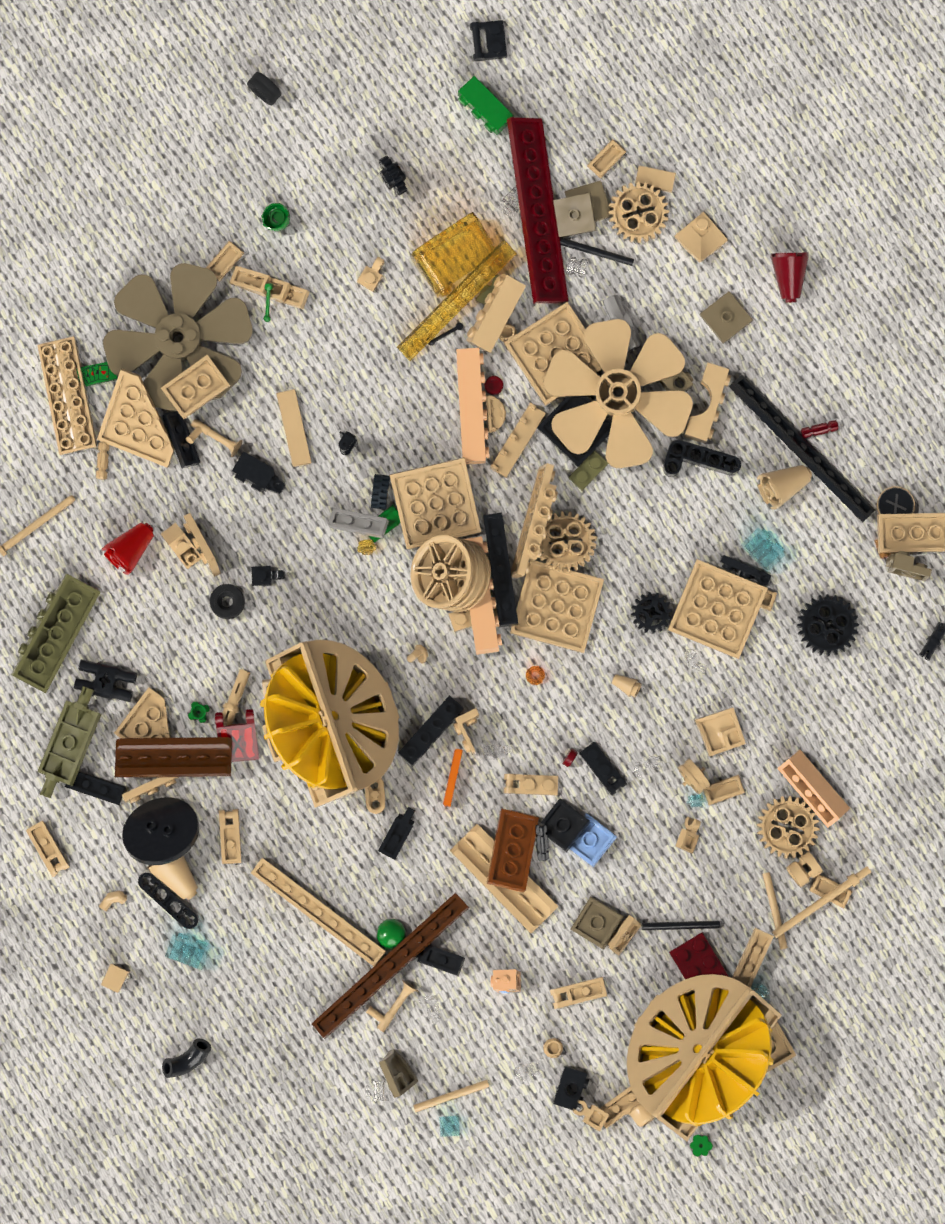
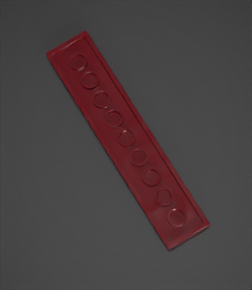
[507,117,569,303]

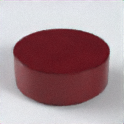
[484,376,503,395]
[562,748,578,767]

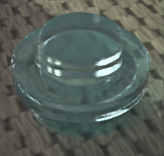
[686,795,706,808]

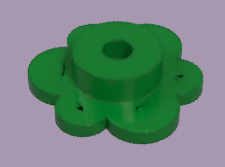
[690,1135,713,1157]

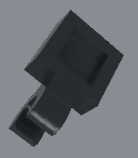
[251,566,285,586]

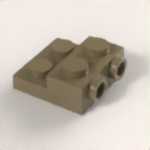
[886,551,932,581]

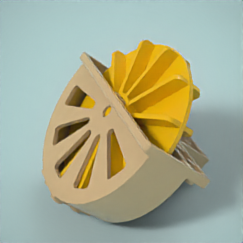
[260,640,400,808]
[627,974,782,1141]

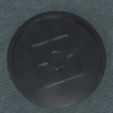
[122,797,199,865]

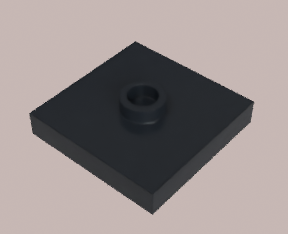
[541,799,590,852]

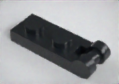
[579,742,627,796]

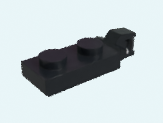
[719,555,771,586]
[378,807,415,860]

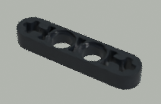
[138,873,199,929]

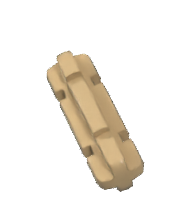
[96,442,110,480]

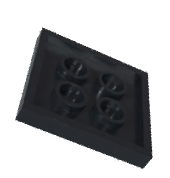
[537,396,612,467]

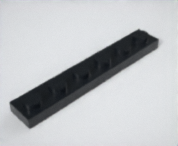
[483,512,518,628]

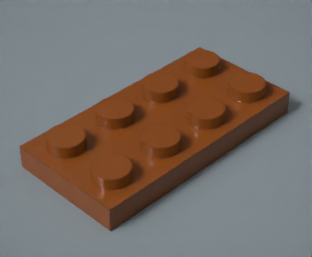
[487,809,539,893]

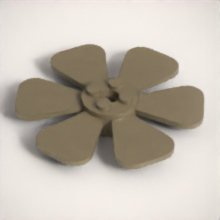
[103,263,253,411]

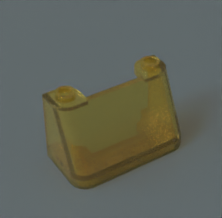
[411,212,500,297]

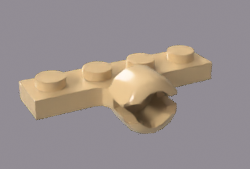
[600,1086,655,1129]

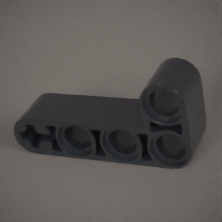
[663,440,741,477]

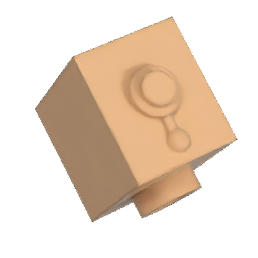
[491,969,521,994]

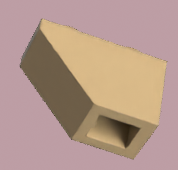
[161,523,201,569]

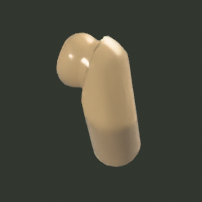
[99,890,127,912]

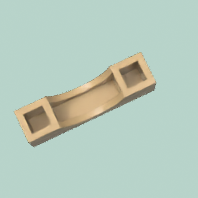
[684,363,731,444]

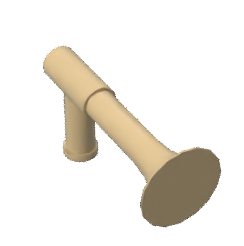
[186,419,242,457]
[366,980,419,1032]

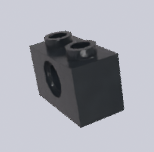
[553,1066,590,1110]

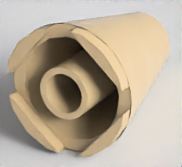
[757,465,812,510]
[147,856,198,900]

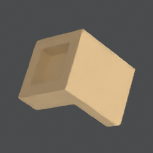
[101,964,130,993]

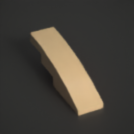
[229,266,310,309]

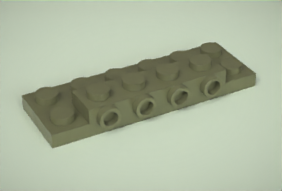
[11,573,100,693]

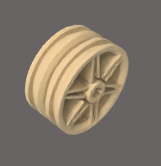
[410,535,491,612]

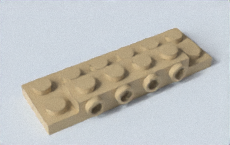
[511,463,558,579]

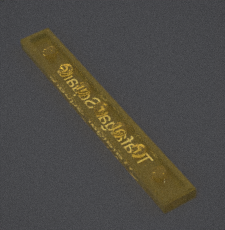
[396,240,517,361]

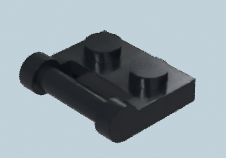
[469,20,507,61]

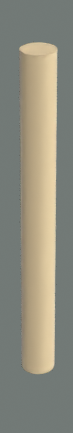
[762,872,788,950]
[413,1080,489,1112]

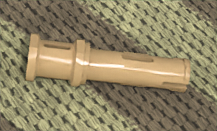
[222,669,250,725]

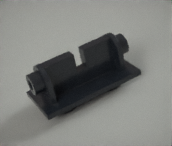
[339,431,358,455]

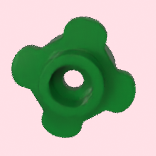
[188,702,210,723]

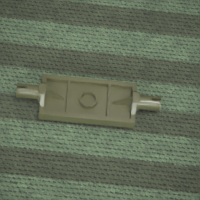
[37,686,102,798]

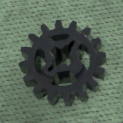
[379,156,407,196]
[631,592,672,634]

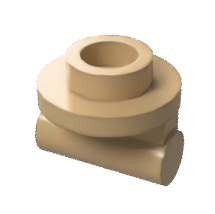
[407,644,428,664]

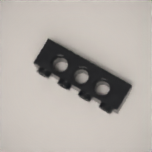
[398,695,464,767]

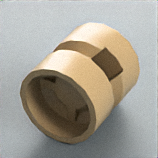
[786,852,823,888]

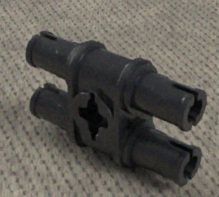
[74,659,138,702]

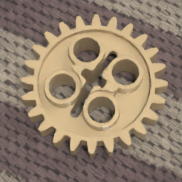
[607,181,669,244]
[540,511,597,572]
[756,796,820,859]

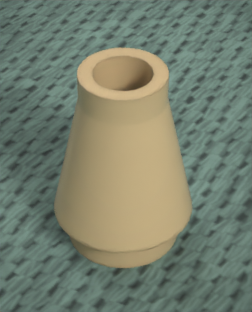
[612,674,642,697]

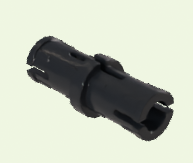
[919,622,945,661]

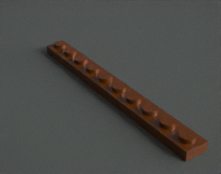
[311,892,469,1039]

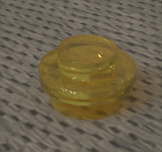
[357,539,376,555]

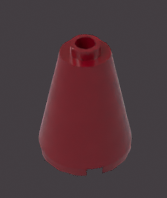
[771,252,809,303]

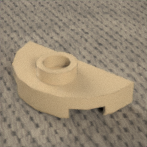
[486,395,506,433]

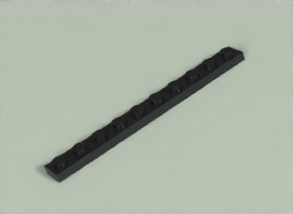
[729,375,875,523]

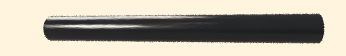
[560,238,634,266]
[642,921,720,931]

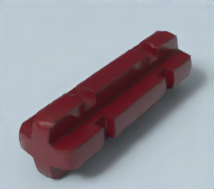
[801,420,838,438]

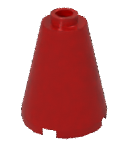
[102,523,154,575]

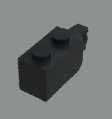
[232,451,286,495]

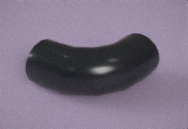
[162,1038,211,1078]

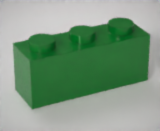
[458,76,514,135]

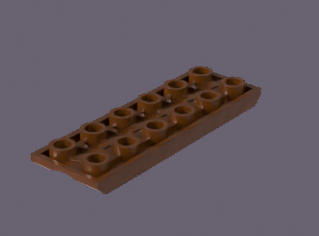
[115,737,232,778]

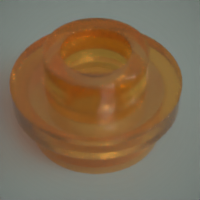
[526,666,545,685]

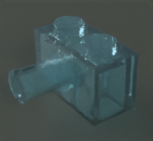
[740,528,785,573]
[165,932,211,970]

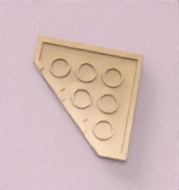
[97,368,175,468]

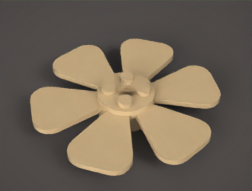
[544,319,693,469]

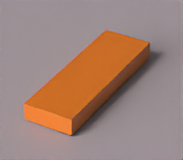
[443,749,463,807]

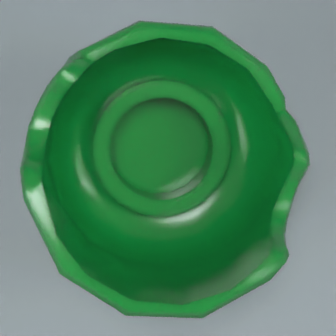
[261,203,290,232]
[376,919,406,950]

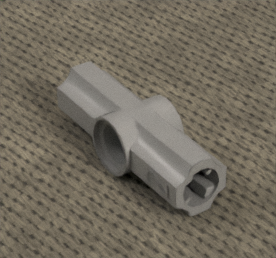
[603,294,640,353]

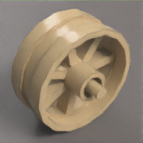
[678,759,710,794]

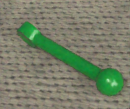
[263,283,273,322]

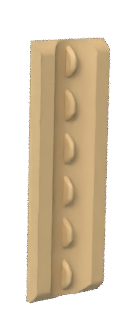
[37,336,97,455]
[450,824,558,934]

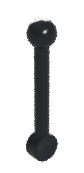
[428,323,463,346]

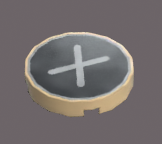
[876,486,915,514]

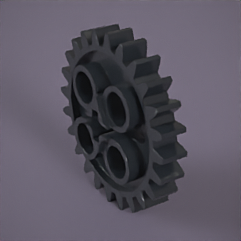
[796,594,859,657]

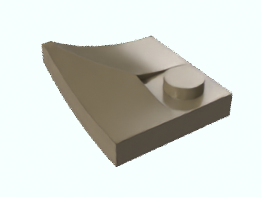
[379,1049,418,1098]

